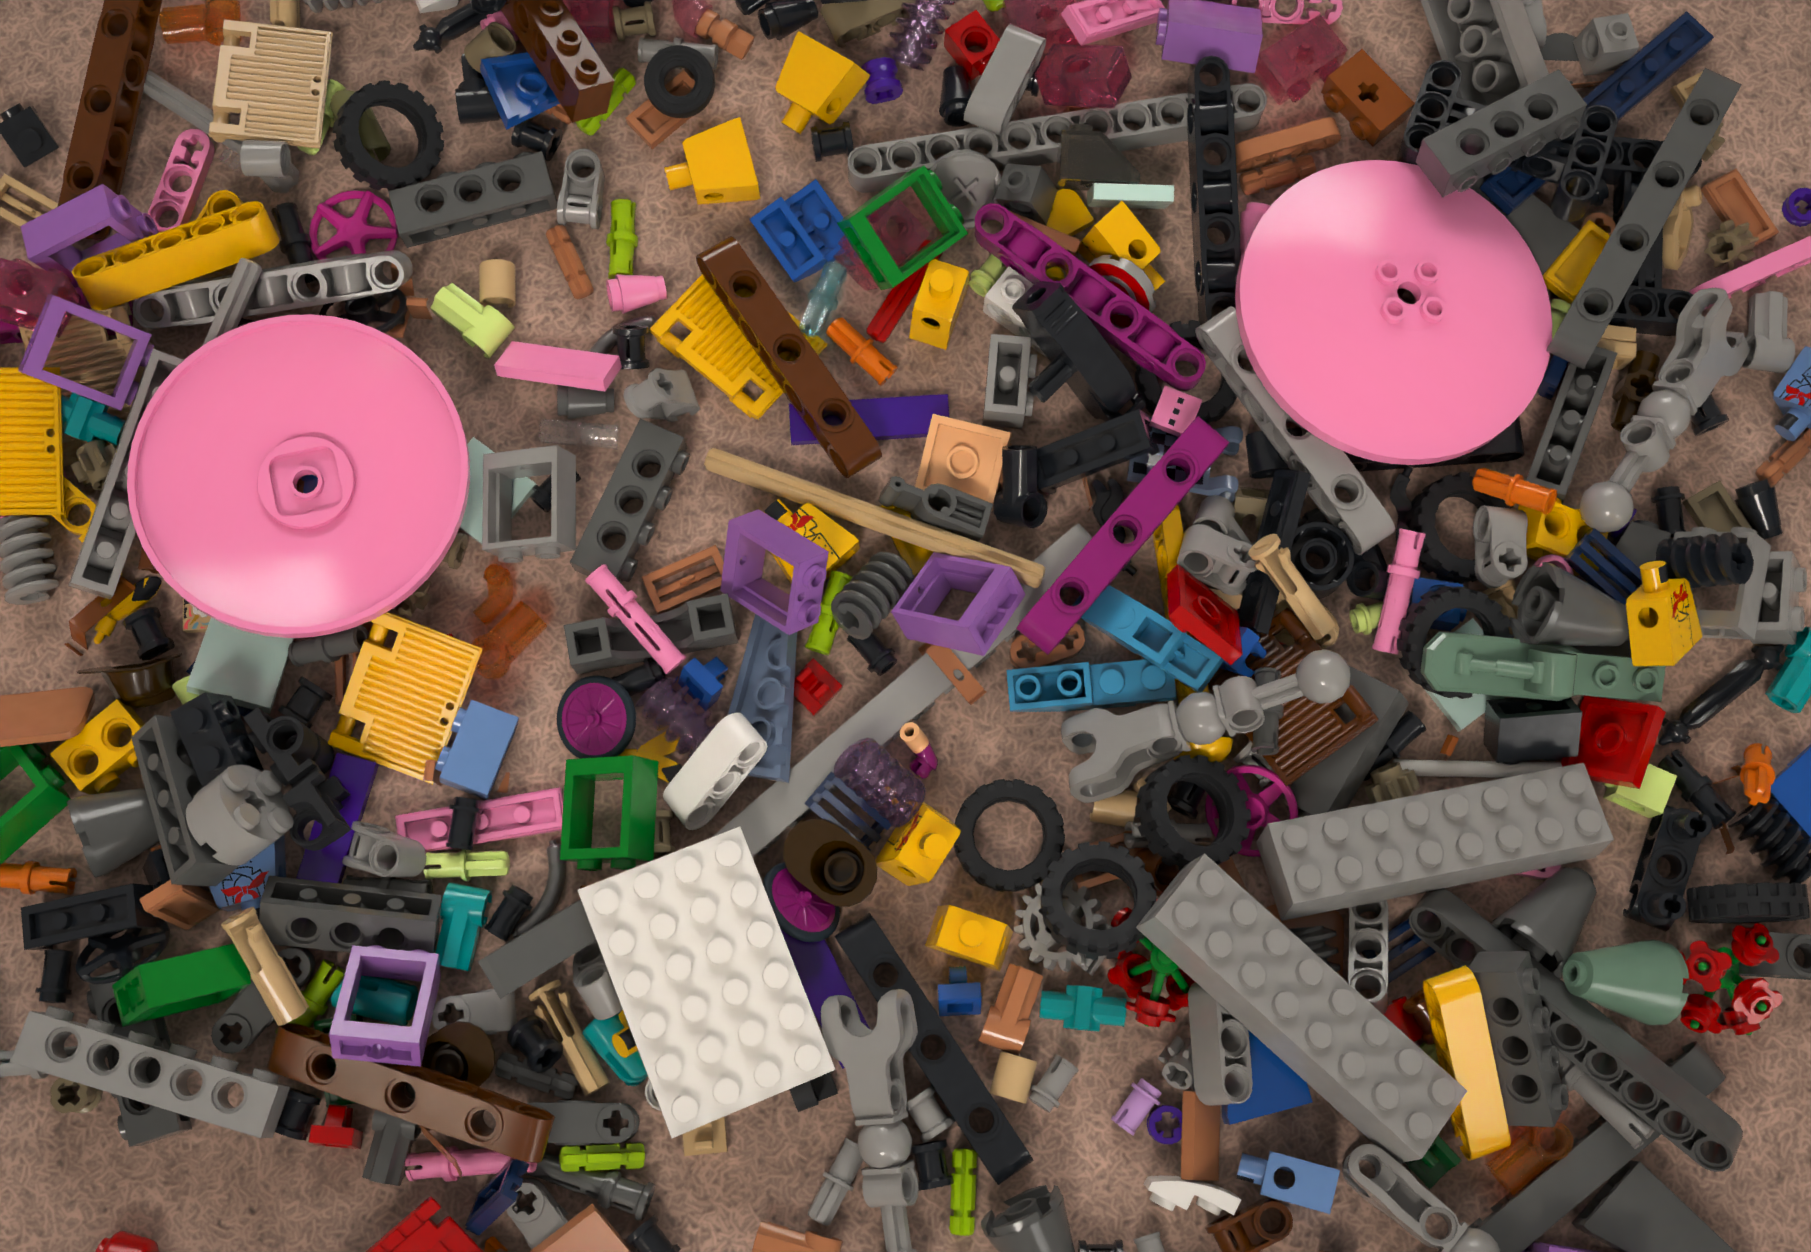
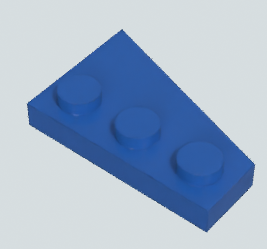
[480,43,598,130]

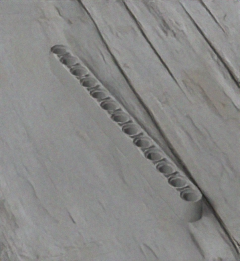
[712,524,1092,857]

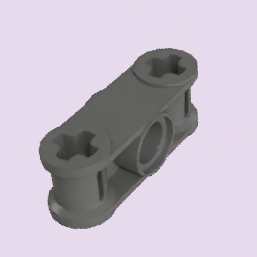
[211,947,316,1054]
[526,1100,640,1145]

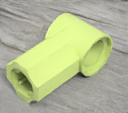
[430,283,515,358]

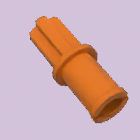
[826,317,898,386]
[1472,468,1557,515]
[1740,743,1775,806]

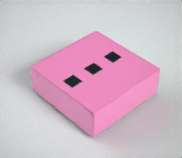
[1149,386,1202,437]

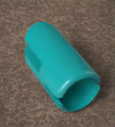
[331,976,418,1026]
[583,1012,648,1086]

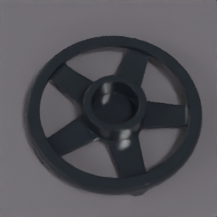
[319,288,408,333]
[75,917,170,984]

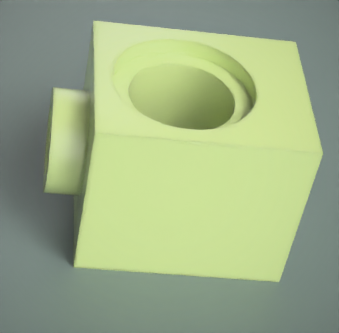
[1602,763,1677,818]

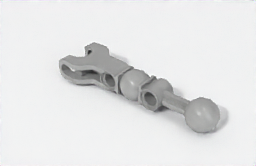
[1579,288,1750,533]
[1061,650,1351,803]
[821,989,919,1252]
[1342,1144,1500,1252]

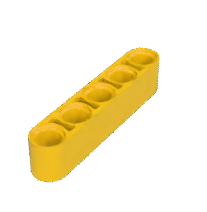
[72,201,279,310]
[1423,965,1511,1161]

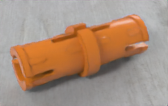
[0,861,77,895]

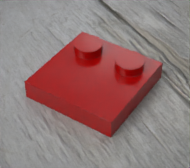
[1167,564,1243,665]
[1561,695,1666,789]

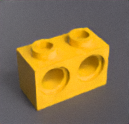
[1518,498,1608,576]
[50,699,145,795]

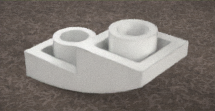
[1143,1175,1241,1216]

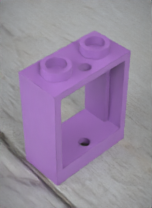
[20,184,158,288]
[18,294,154,411]
[720,509,829,635]
[891,552,1026,656]
[329,945,441,1067]

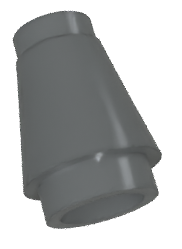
[557,385,614,420]

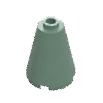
[1562,940,1689,1025]

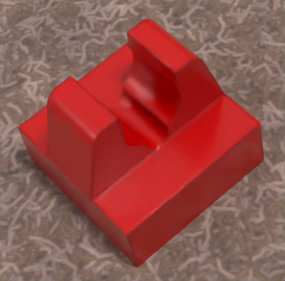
[794,658,843,717]
[308,1105,363,1149]

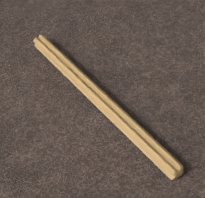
[704,448,1045,588]

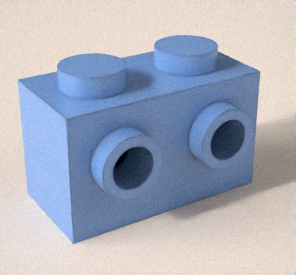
[435,699,519,800]

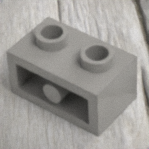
[982,334,1037,429]
[1751,551,1807,644]

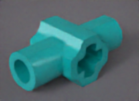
[61,392,126,446]
[1039,985,1127,1032]

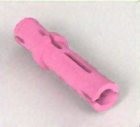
[1372,528,1426,655]
[585,564,687,675]
[405,1146,537,1182]

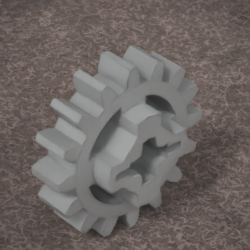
[1014,880,1107,972]

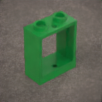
[837,165,968,290]
[0,743,71,864]
[560,755,659,871]
[112,943,251,1027]

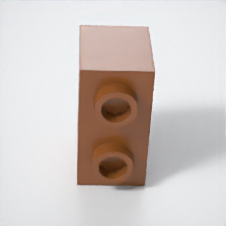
[1321,49,1415,147]

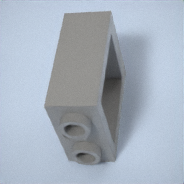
[482,445,576,563]
[1673,527,1771,640]

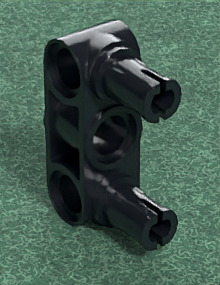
[1623,805,1712,932]

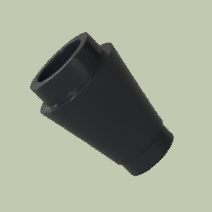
[758,0,818,41]
[939,65,973,127]
[1734,478,1783,540]

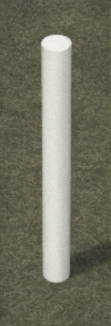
[1393,759,1562,778]

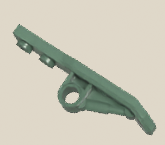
[1420,632,1666,702]

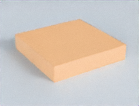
[915,414,1012,511]

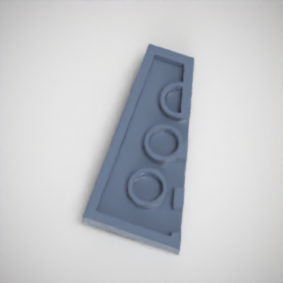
[728,614,797,783]

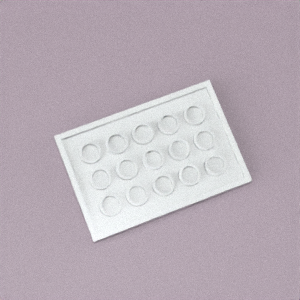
[577,826,836,1138]

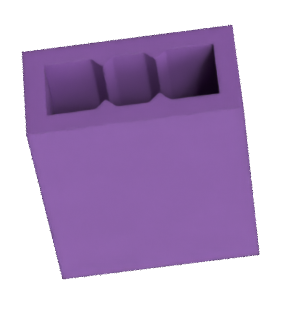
[1155,0,1263,73]

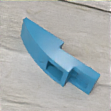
[1072,585,1224,692]
[1006,659,1177,712]

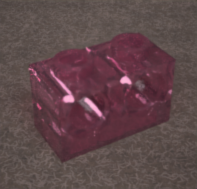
[833,199,930,291]

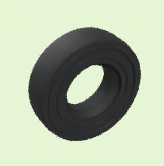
[644,45,715,118]

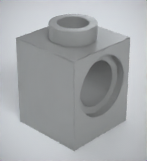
[1573,13,1640,76]

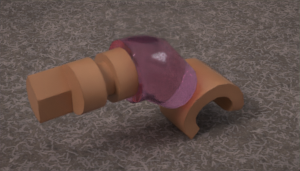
[672,0,755,60]

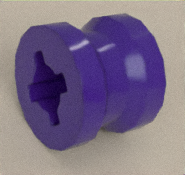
[861,57,903,104]

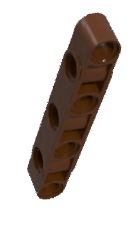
[57,0,162,241]
[696,236,882,479]
[267,1023,555,1163]

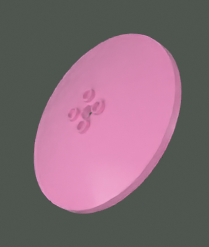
[1235,160,1552,465]
[127,314,470,638]

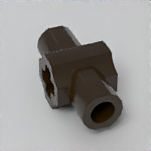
[1611,350,1660,432]

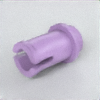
[1111,1078,1162,1136]

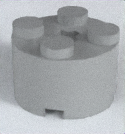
[186,765,294,866]

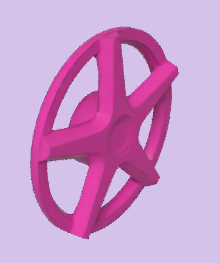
[309,190,398,260]
[1205,765,1298,857]

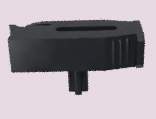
[1012,281,1146,422]

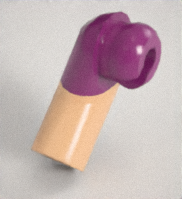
[899,722,938,779]

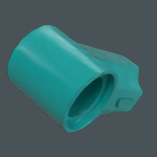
[1765,626,1811,713]
[435,882,492,971]

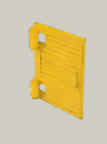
[649,274,828,420]
[0,367,65,516]
[328,612,483,785]

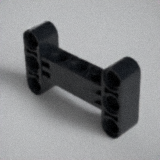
[1397,60,1618,222]
[1584,136,1702,336]

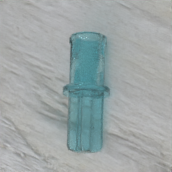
[799,262,848,338]

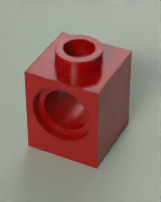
[944,10,1000,81]

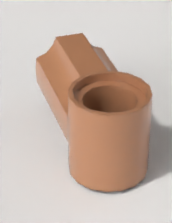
[978,963,1043,1056]
[752,1221,843,1252]

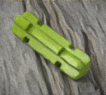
[576,68,636,136]
[559,1142,645,1172]
[949,1148,977,1236]

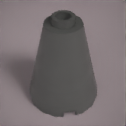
[1510,562,1629,646]
[67,788,160,878]
[1491,867,1597,979]
[981,1185,1075,1252]

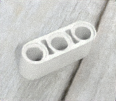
[663,713,767,830]

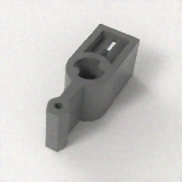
[878,476,993,542]

